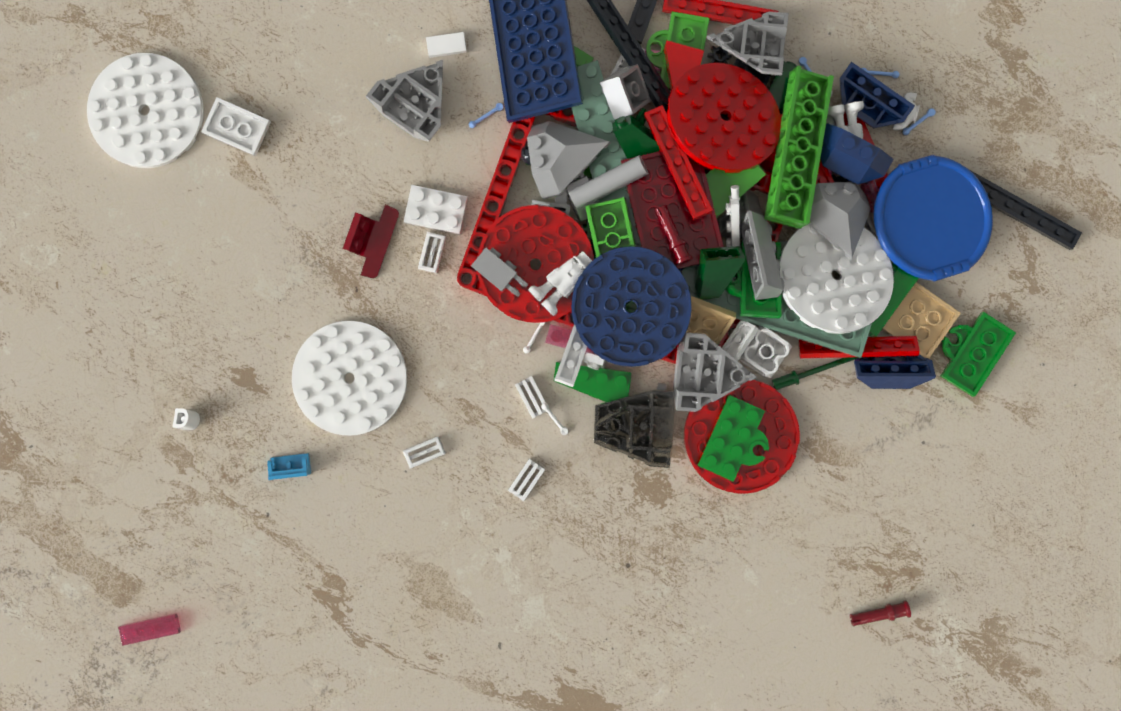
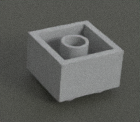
[600,64,651,119]

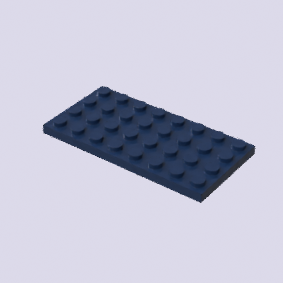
[489,0,583,123]

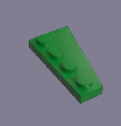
[553,362,632,411]

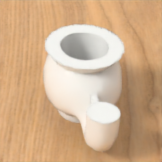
[893,92,920,130]

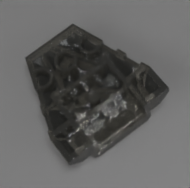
[594,390,675,468]

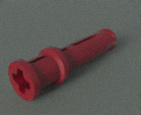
[655,205,693,266]
[850,600,911,627]

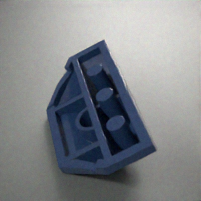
[839,62,915,129]
[820,123,894,185]
[854,354,936,389]

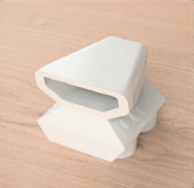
[739,327,792,379]

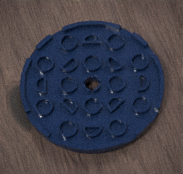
[571,246,692,367]

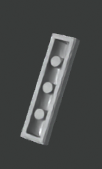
[569,155,649,209]

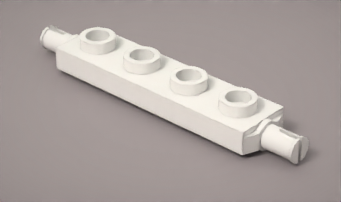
[726,185,740,277]

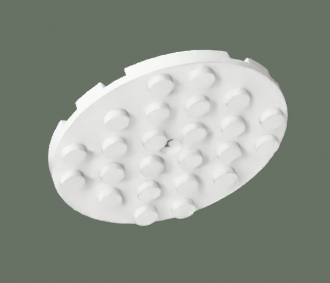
[87,53,204,168]
[779,222,894,334]
[292,321,407,436]

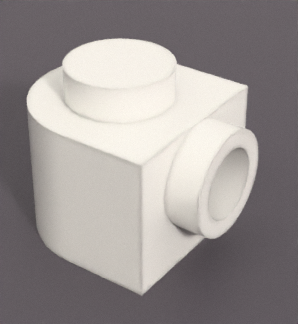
[173,409,200,430]

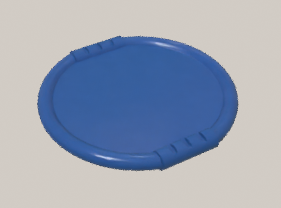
[874,155,993,281]

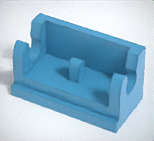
[267,453,311,480]

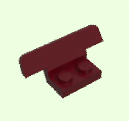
[342,204,399,279]

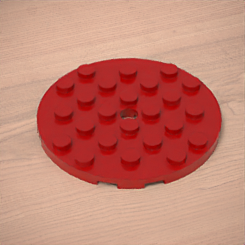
[667,63,781,173]
[477,205,594,323]
[684,380,800,494]

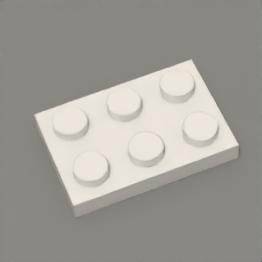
[201,97,271,156]
[404,185,468,234]

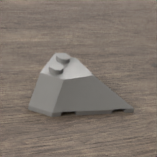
[707,11,789,75]
[366,60,443,142]
[527,121,610,199]
[810,182,871,260]
[673,332,757,412]

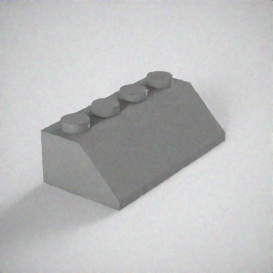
[740,211,784,300]

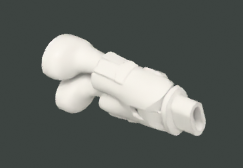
[828,101,864,139]
[528,251,592,316]

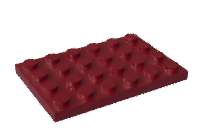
[621,151,724,269]

